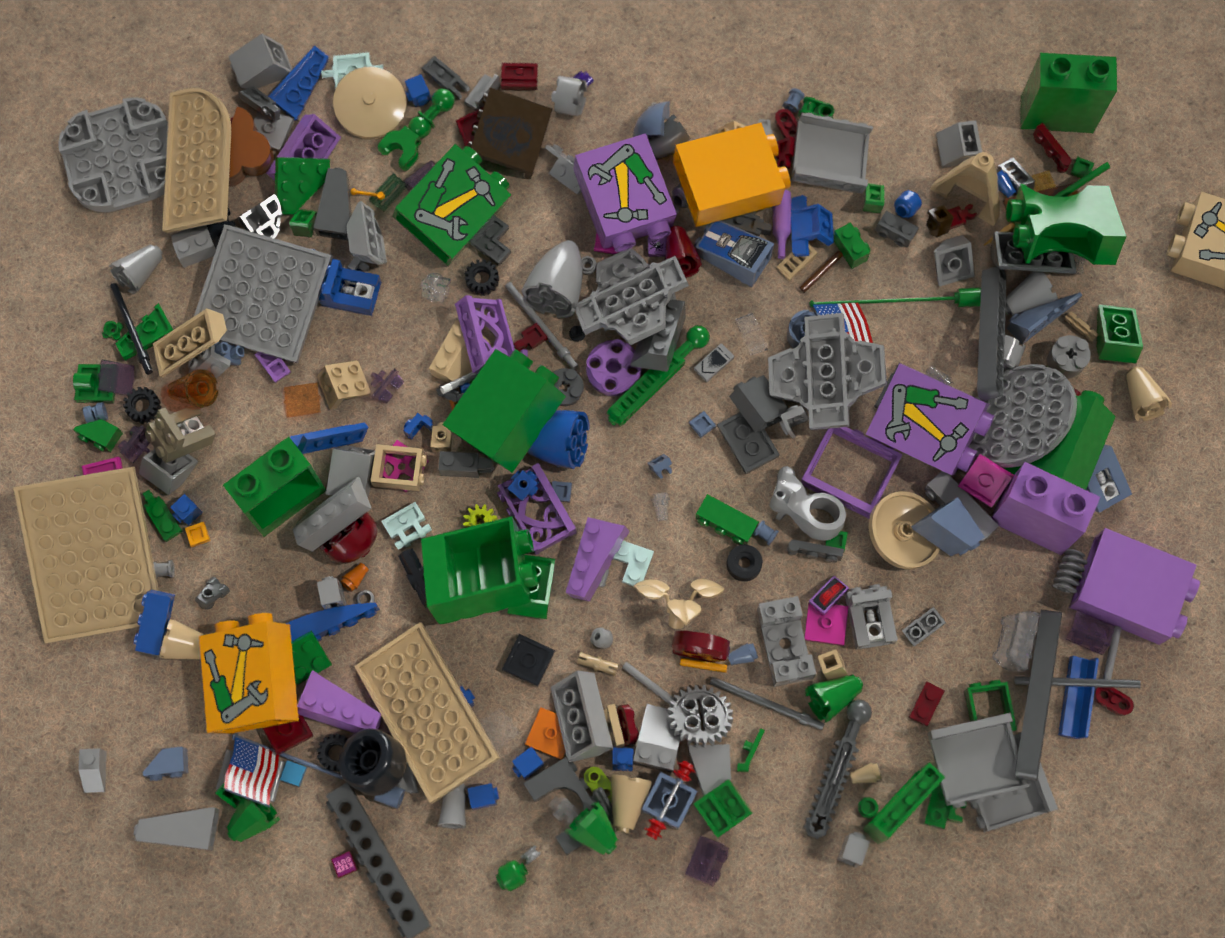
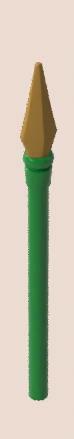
[983,162,1111,246]

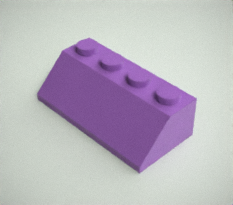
[266,114,341,180]

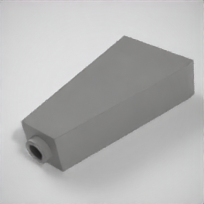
[688,744,731,796]
[134,807,220,851]

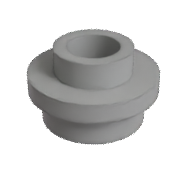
[581,256,597,275]

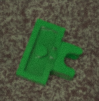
[924,785,967,830]

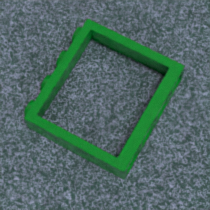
[863,762,945,844]

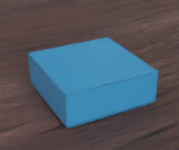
[280,760,307,787]

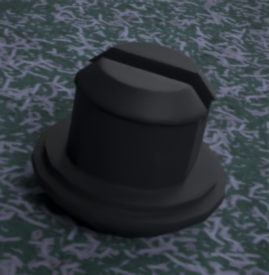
[569,326,586,342]

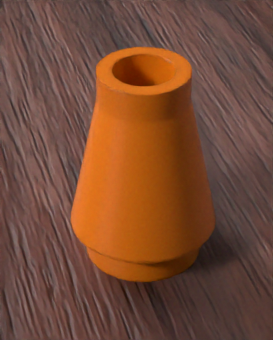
[340,563,369,592]

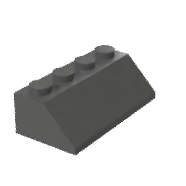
[630,299,686,372]

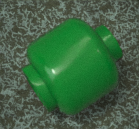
[496,860,528,891]

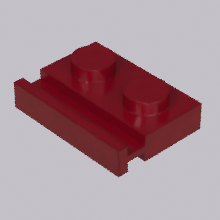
[501,63,538,90]

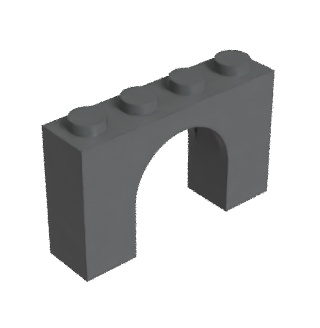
[524,757,597,855]

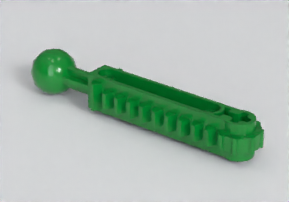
[606,325,710,427]

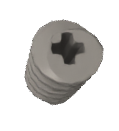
[1053,549,1088,593]

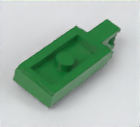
[142,490,183,542]

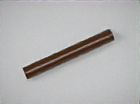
[800,251,843,293]

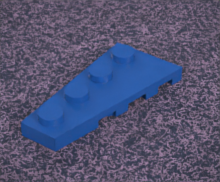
[268,45,329,121]

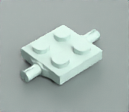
[321,52,383,89]

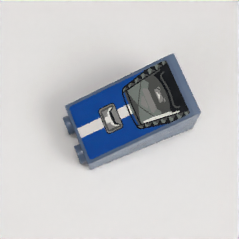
[694,221,774,287]

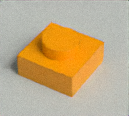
[185,522,211,548]

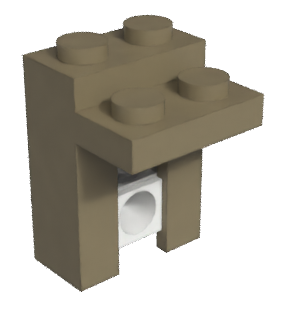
[145,404,216,463]

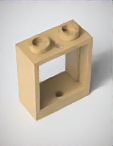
[371,444,427,491]

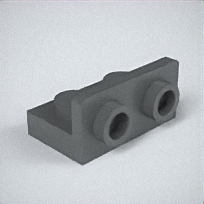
[875,211,919,248]

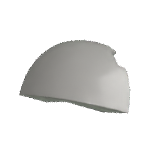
[237,194,282,238]

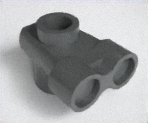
[195,577,230,610]

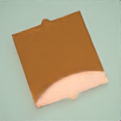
[284,382,321,418]

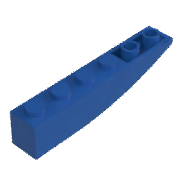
[286,603,380,642]

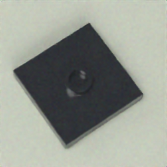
[502,634,555,687]

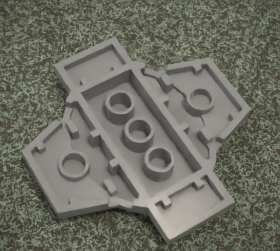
[575,248,689,345]
[768,313,887,430]

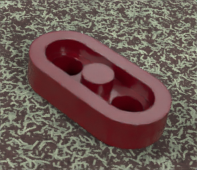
[775,109,797,139]
[1094,687,1134,716]
[617,704,639,745]

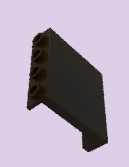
[468,87,553,180]

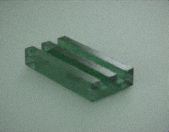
[369,173,408,212]

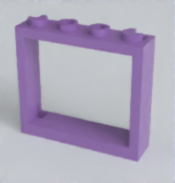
[801,427,902,519]

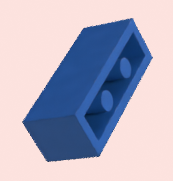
[134,590,175,656]

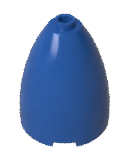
[527,410,590,469]

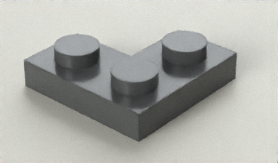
[471,215,511,266]

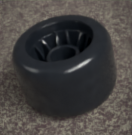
[339,728,407,796]

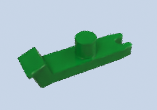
[737,728,765,773]

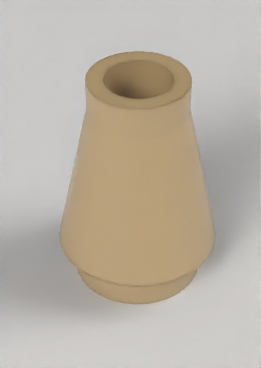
[850,762,881,784]

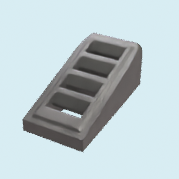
[998,158,1035,195]

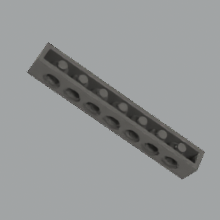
[326,783,432,938]

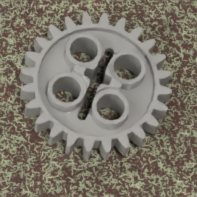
[668,685,733,748]

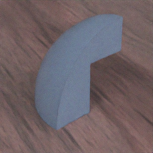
[633,101,670,139]

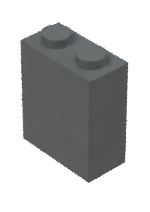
[729,375,788,433]

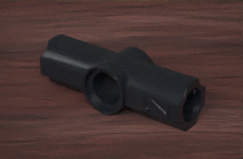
[398,548,427,608]

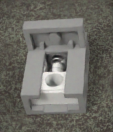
[845,584,898,650]

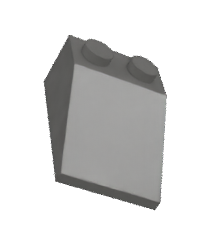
[633,704,681,773]

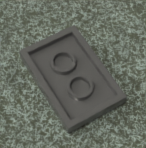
[717,412,780,474]

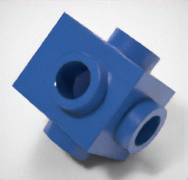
[508,470,539,501]

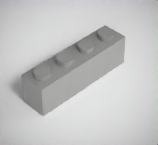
[924,471,999,544]

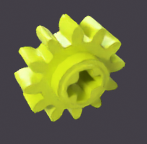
[463,504,498,528]

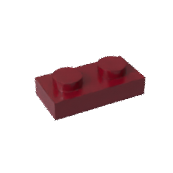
[908,681,945,727]

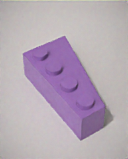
[566,517,630,602]
[297,671,381,733]

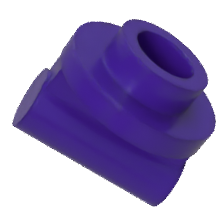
[573,71,594,87]

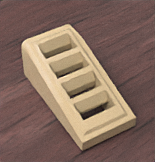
[777,244,817,281]

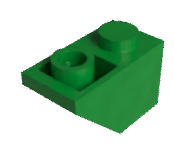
[73,419,123,452]

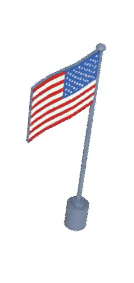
[224,733,405,809]

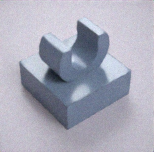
[647,454,672,479]

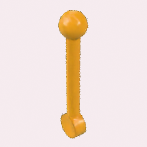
[350,188,385,200]

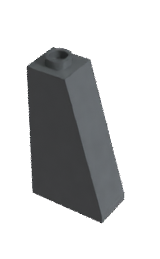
[314,168,352,240]

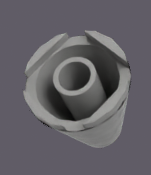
[109,245,163,294]
[1005,271,1058,316]

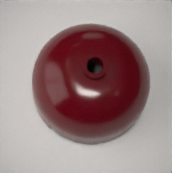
[320,512,377,564]

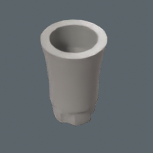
[438,783,466,829]

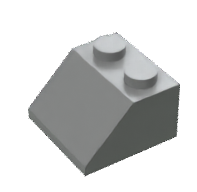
[171,225,216,268]
[139,449,198,495]

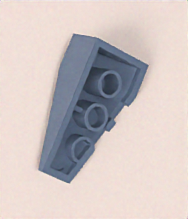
[1007,292,1082,345]

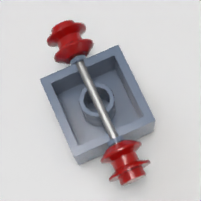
[642,760,697,840]

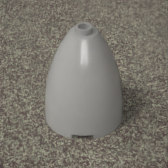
[521,240,583,318]

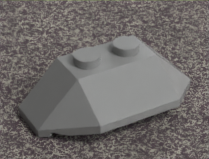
[346,201,387,265]

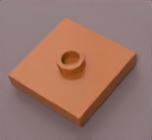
[525,707,566,760]

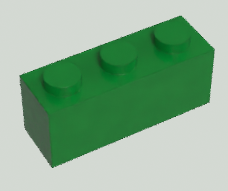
[695,494,759,545]

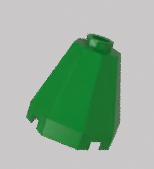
[227,797,280,842]
[565,802,618,855]

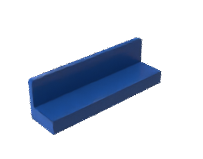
[290,422,369,454]
[1058,656,1099,739]

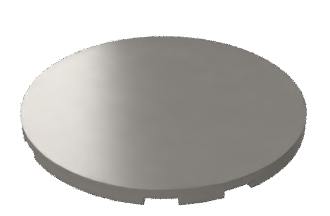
[969,364,1077,468]

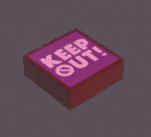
[331,851,358,879]

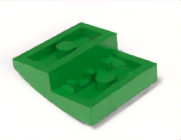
[694,779,753,838]

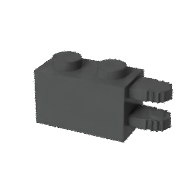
[438,451,495,478]

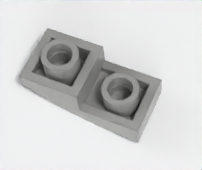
[902,607,946,647]

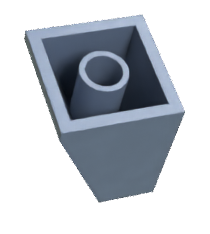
[911,497,984,556]

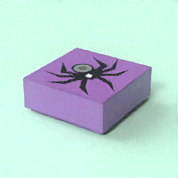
[648,237,667,257]

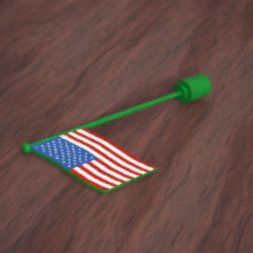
[809,288,981,343]

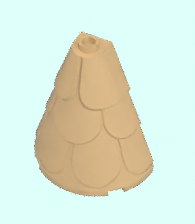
[930,152,1000,226]

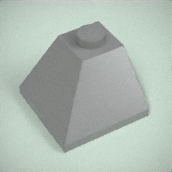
[934,235,975,286]

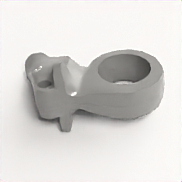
[769,466,846,541]

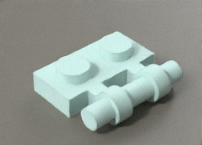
[382,502,432,550]

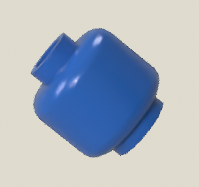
[894,190,922,218]

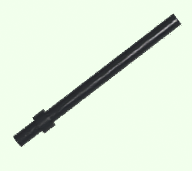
[110,283,153,375]

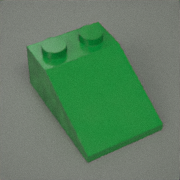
[1096,304,1143,364]
[507,555,556,619]

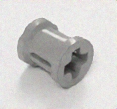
[153,560,175,579]

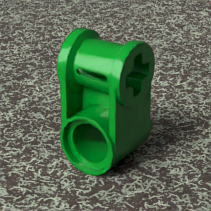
[798,97,834,119]

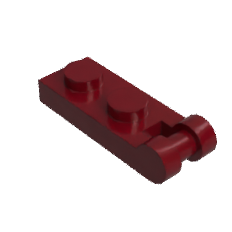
[1033,123,1072,173]

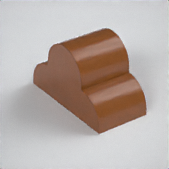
[229,107,274,187]

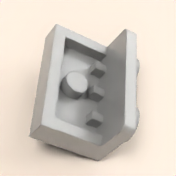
[188,345,230,386]
[779,405,809,439]

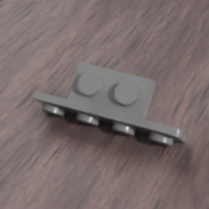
[545,144,581,195]

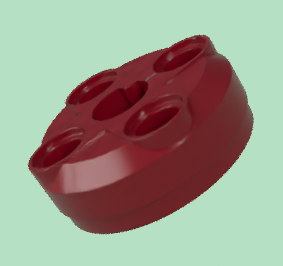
[671,630,730,663]

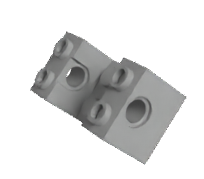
[757,596,816,687]

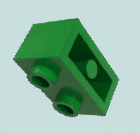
[834,222,871,269]

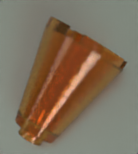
[167,369,218,408]

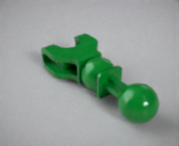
[378,89,455,171]

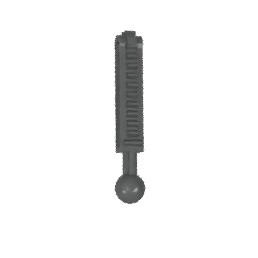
[804,699,872,839]

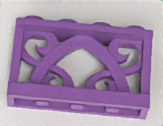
[455,295,515,373]
[497,463,577,555]

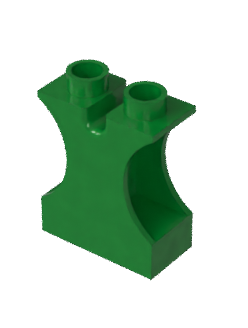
[1006,184,1127,265]

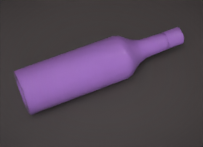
[772,190,791,259]

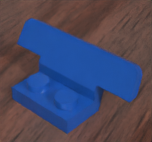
[791,195,834,257]

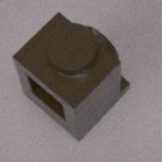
[926,205,954,237]

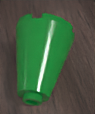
[805,674,863,723]

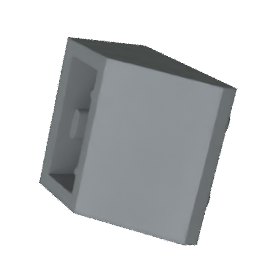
[936,121,982,168]

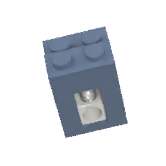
[1086,444,1132,513]

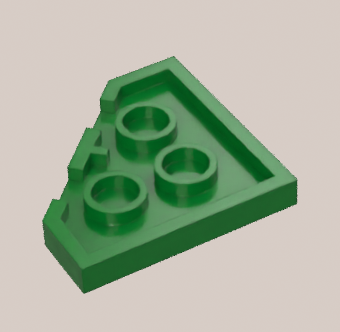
[275,157,330,214]

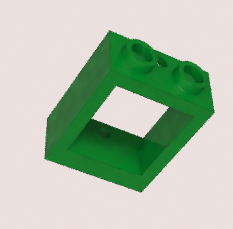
[964,680,1017,732]

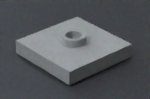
[254,112,294,152]

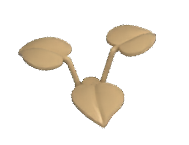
[633,579,724,629]

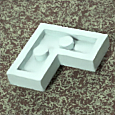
[613,541,654,586]

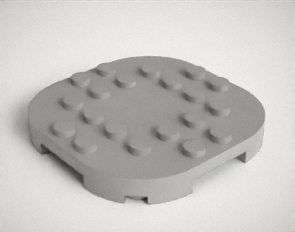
[59,98,168,212]

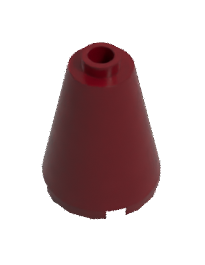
[665,226,702,278]

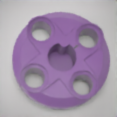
[586,339,641,396]

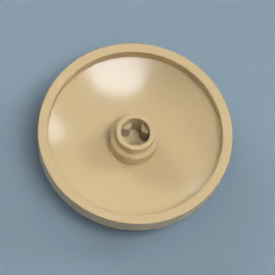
[333,67,407,139]
[869,491,940,569]

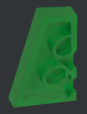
[115,303,173,361]

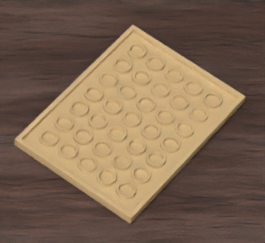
[13,466,159,643]

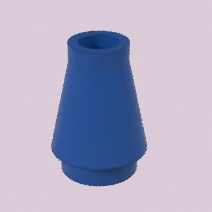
[997,170,1017,198]

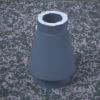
[728,643,758,666]

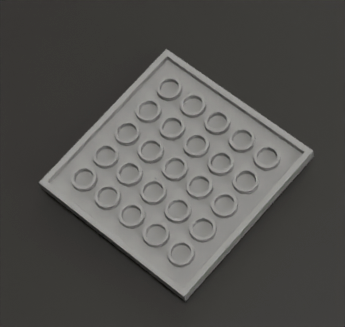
[194,224,333,363]

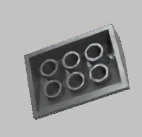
[990,231,1076,274]

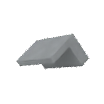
[464,74,500,110]

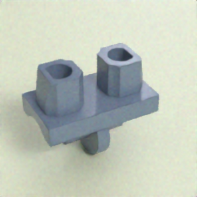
[214,342,244,366]

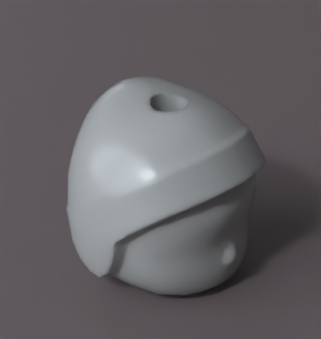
[590,628,613,649]

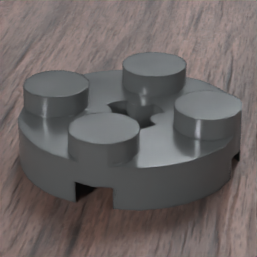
[553,368,584,406]

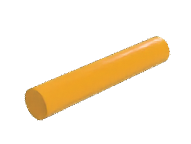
[680,658,727,673]

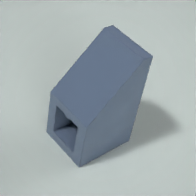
[143,747,189,781]

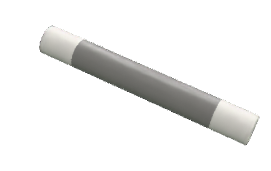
[440,372,478,394]

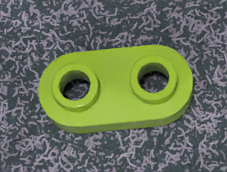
[584,767,612,803]

